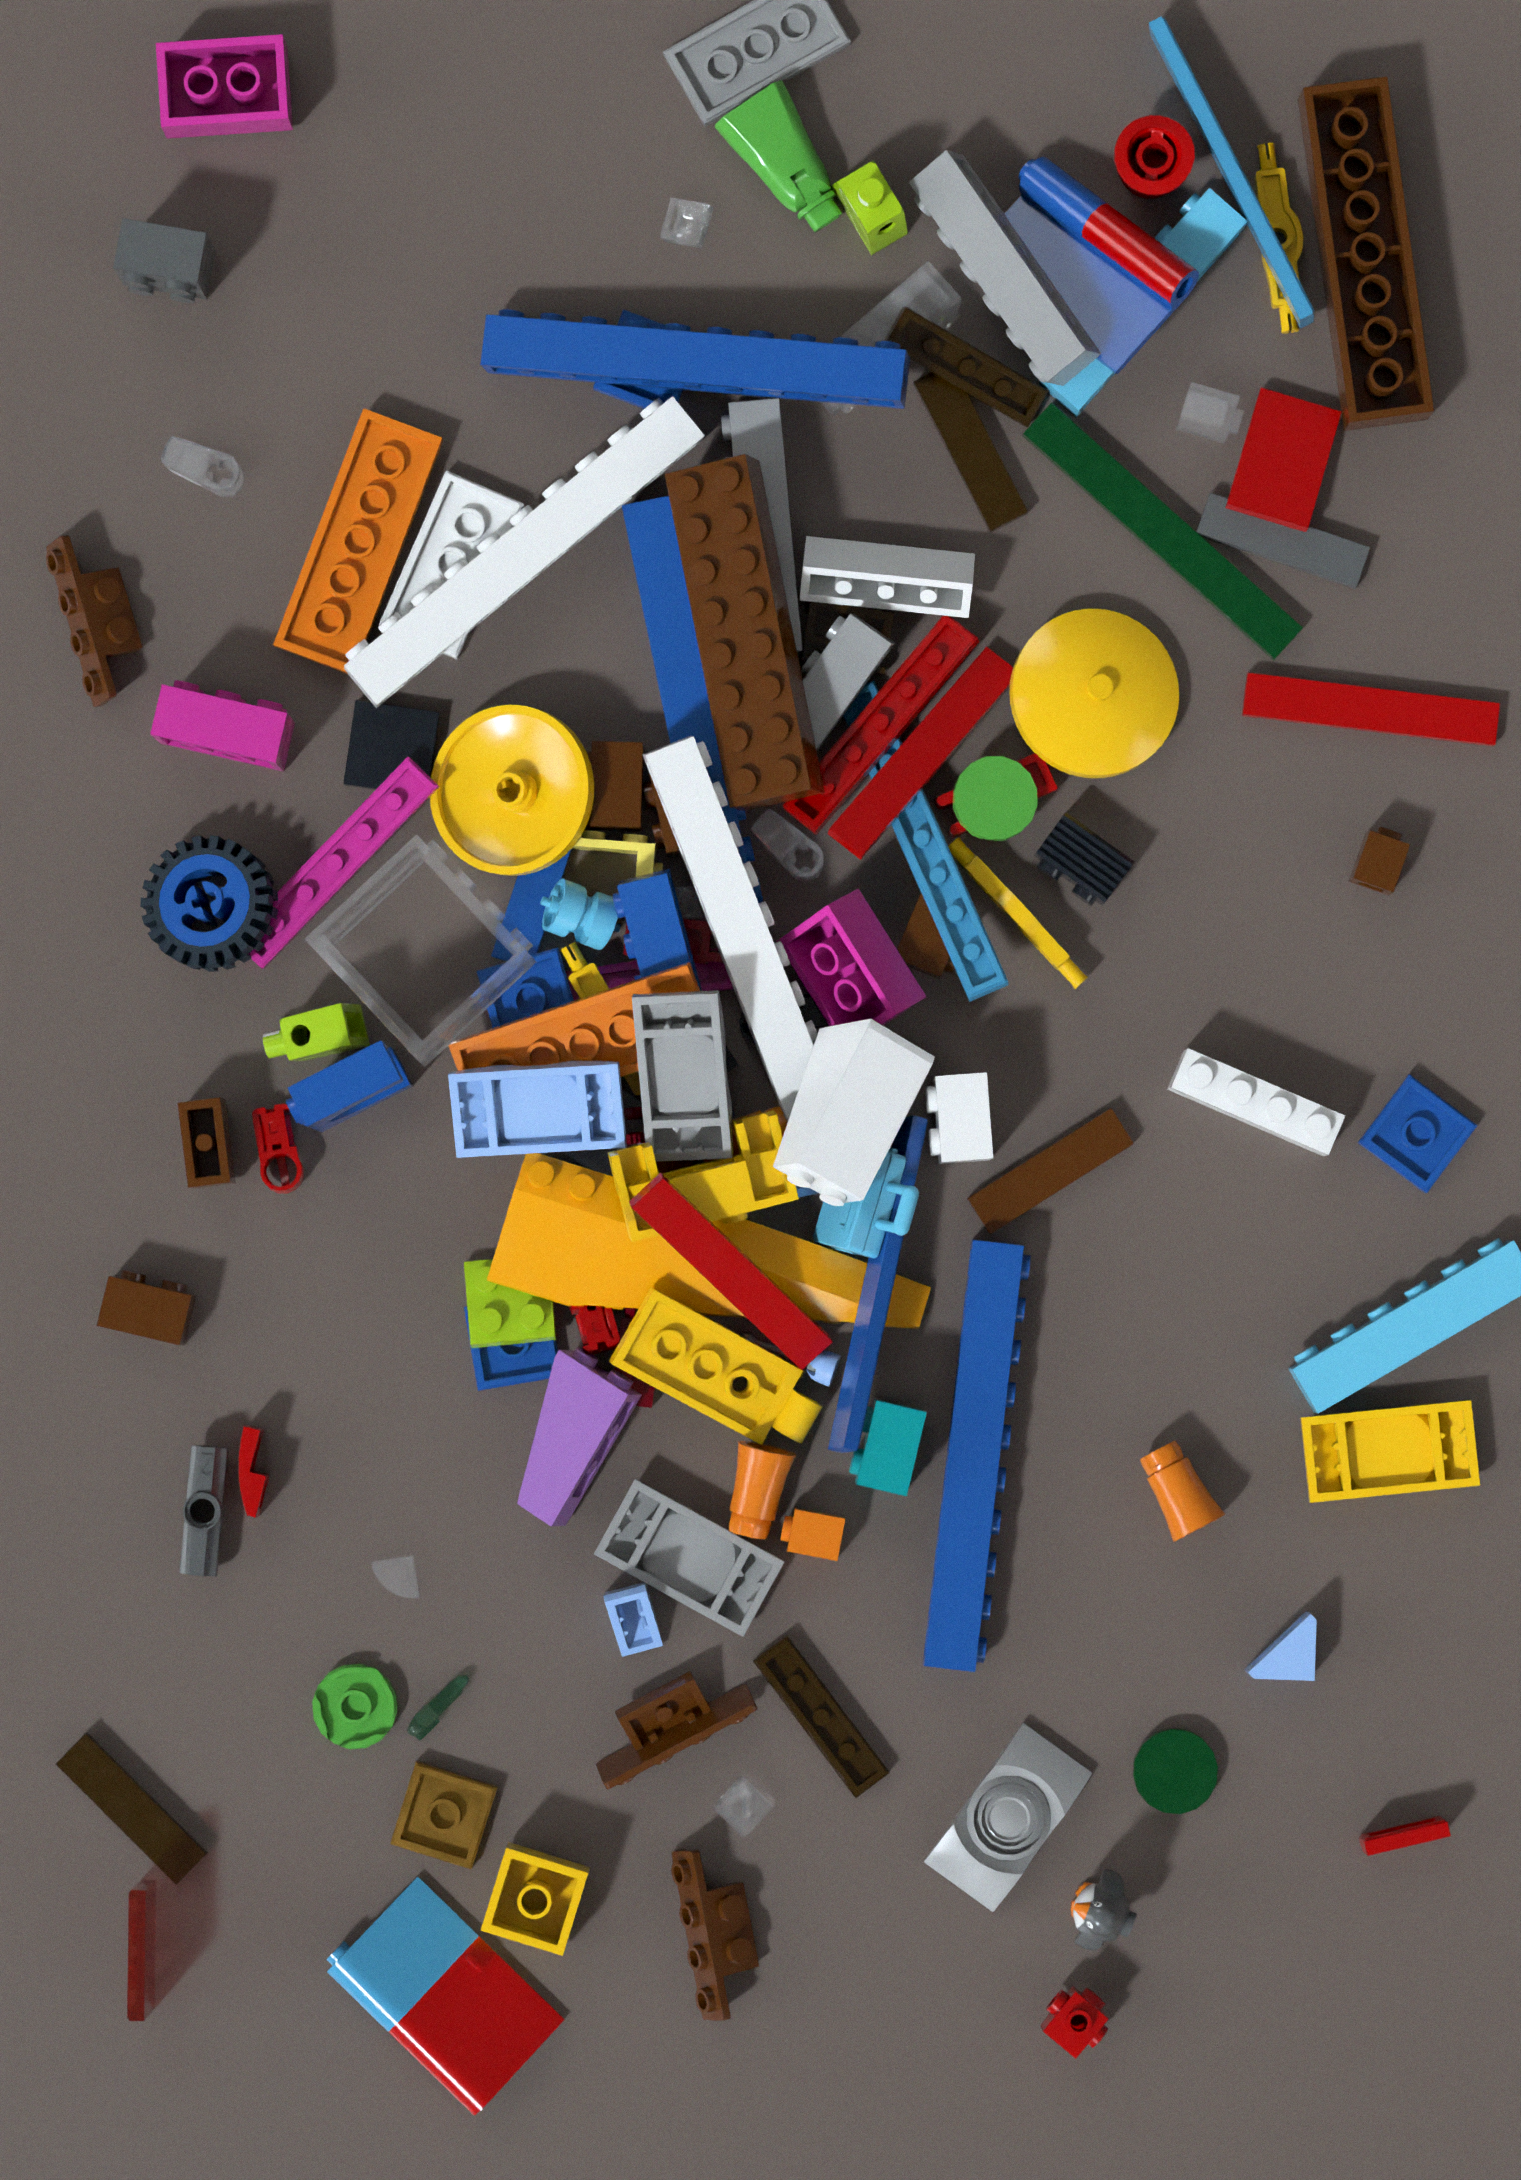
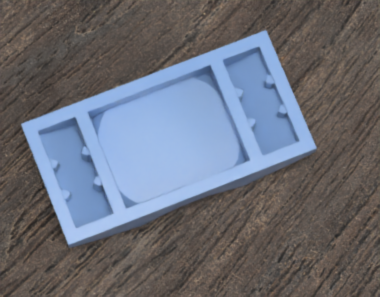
[448,1061,627,1158]

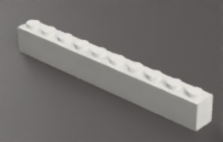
[344,396,705,708]
[642,736,818,1122]

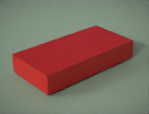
[1359,1816,1451,1856]

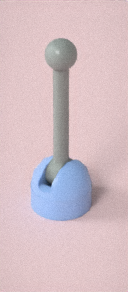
[741,1332,841,1387]

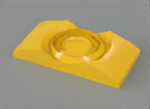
[1300,1400,1480,1503]

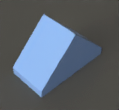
[603,1582,663,1657]
[1244,1611,1317,1681]

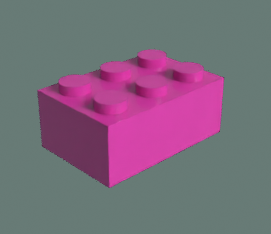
[156,34,293,139]
[150,680,295,772]
[777,888,926,1026]

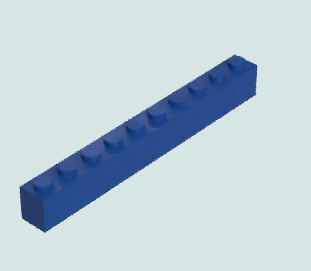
[480,309,910,409]
[622,496,763,920]
[923,1240,1031,1672]

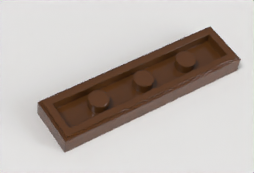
[967,1108,1134,1234]

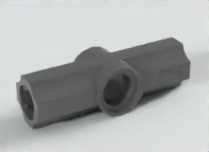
[179,1445,229,1577]

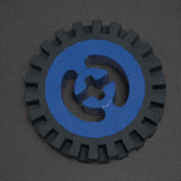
[140,835,278,972]

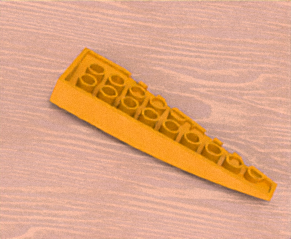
[487,1153,931,1329]

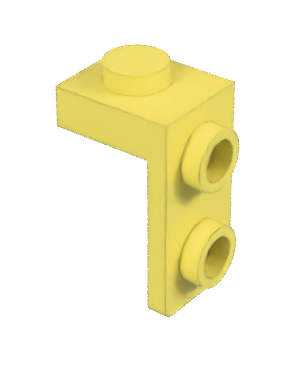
[572,831,663,877]

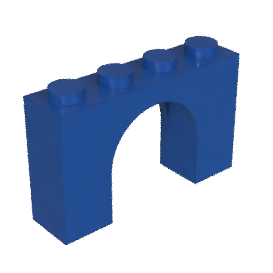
[285,1040,413,1132]

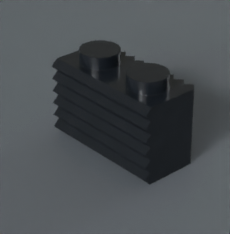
[1034,812,1135,906]

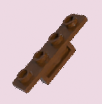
[46,535,143,707]
[596,1671,757,1789]
[671,1849,759,2021]

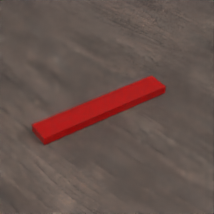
[783,615,979,835]
[827,646,1013,860]
[1242,673,1500,747]
[629,1173,833,1370]

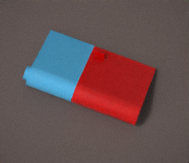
[326,1876,565,2116]

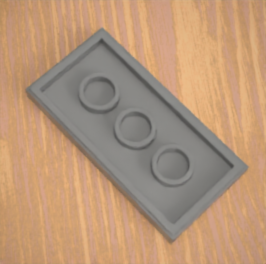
[663,0,851,127]

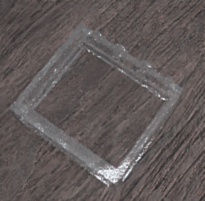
[305,834,536,1067]

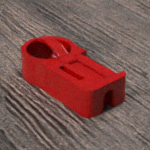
[252,1103,304,1194]
[569,1304,620,1355]

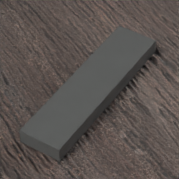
[1196,492,1370,589]

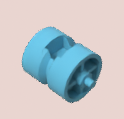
[540,878,621,950]

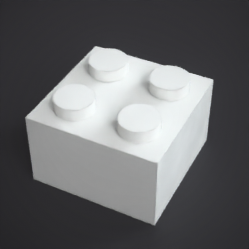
[925,1072,993,1164]

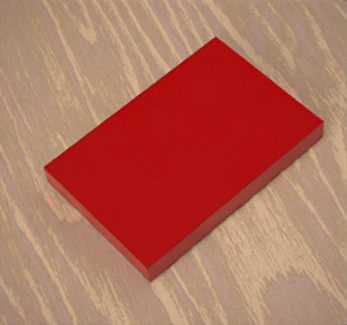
[1225,387,1342,532]

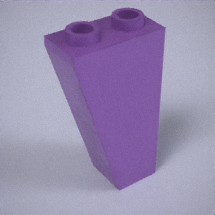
[517,1347,642,1527]

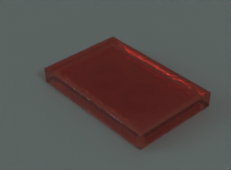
[127,1880,156,2021]

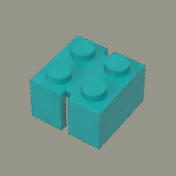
[849,1398,927,1496]

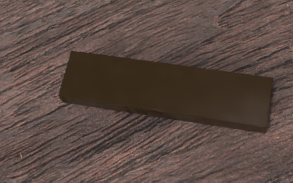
[884,306,1049,428]
[913,373,1028,533]
[753,1635,890,1798]
[56,1732,208,1885]

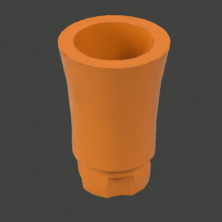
[728,1441,796,1540]
[1140,1441,1226,1542]

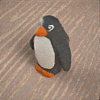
[1070,1869,1137,1950]

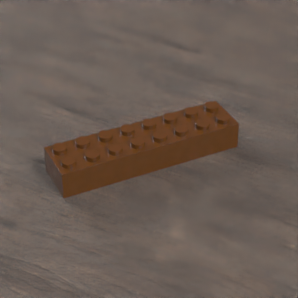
[1298,76,1434,431]
[665,454,825,811]

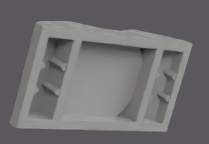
[632,990,733,1162]
[594,1479,785,1637]
[924,1723,1093,1912]

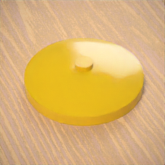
[1009,609,1179,778]
[430,705,594,876]

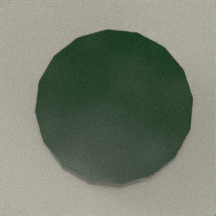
[1133,1728,1218,1814]

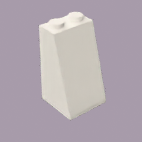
[773,1019,935,1206]

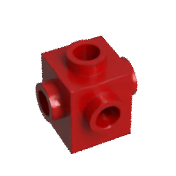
[1040,1986,1109,2059]

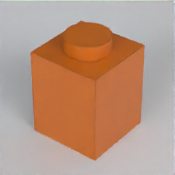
[780,1508,845,1561]

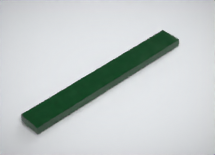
[1022,402,1303,661]

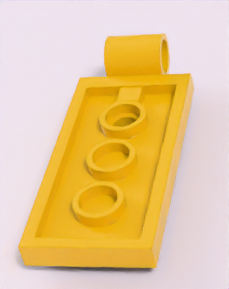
[609,1287,823,1445]

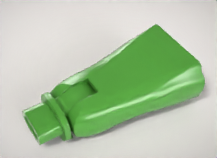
[714,80,842,233]

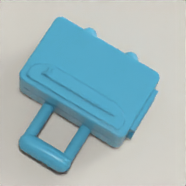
[813,1148,919,1258]

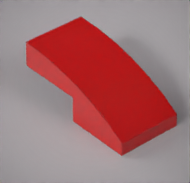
[239,1425,270,1518]

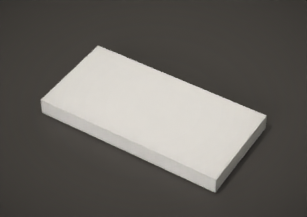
[379,470,524,660]

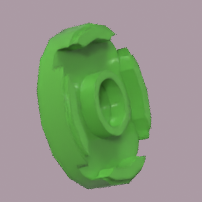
[952,756,1038,841]
[312,1663,398,1749]

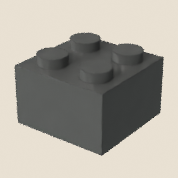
[113,218,216,303]

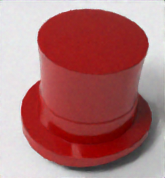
[1114,115,1195,199]

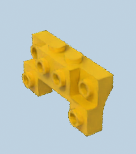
[607,1110,799,1242]

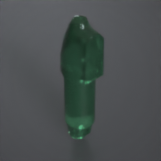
[407,1675,469,1741]

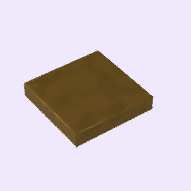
[390,1761,498,1869]

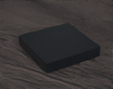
[343,700,440,790]

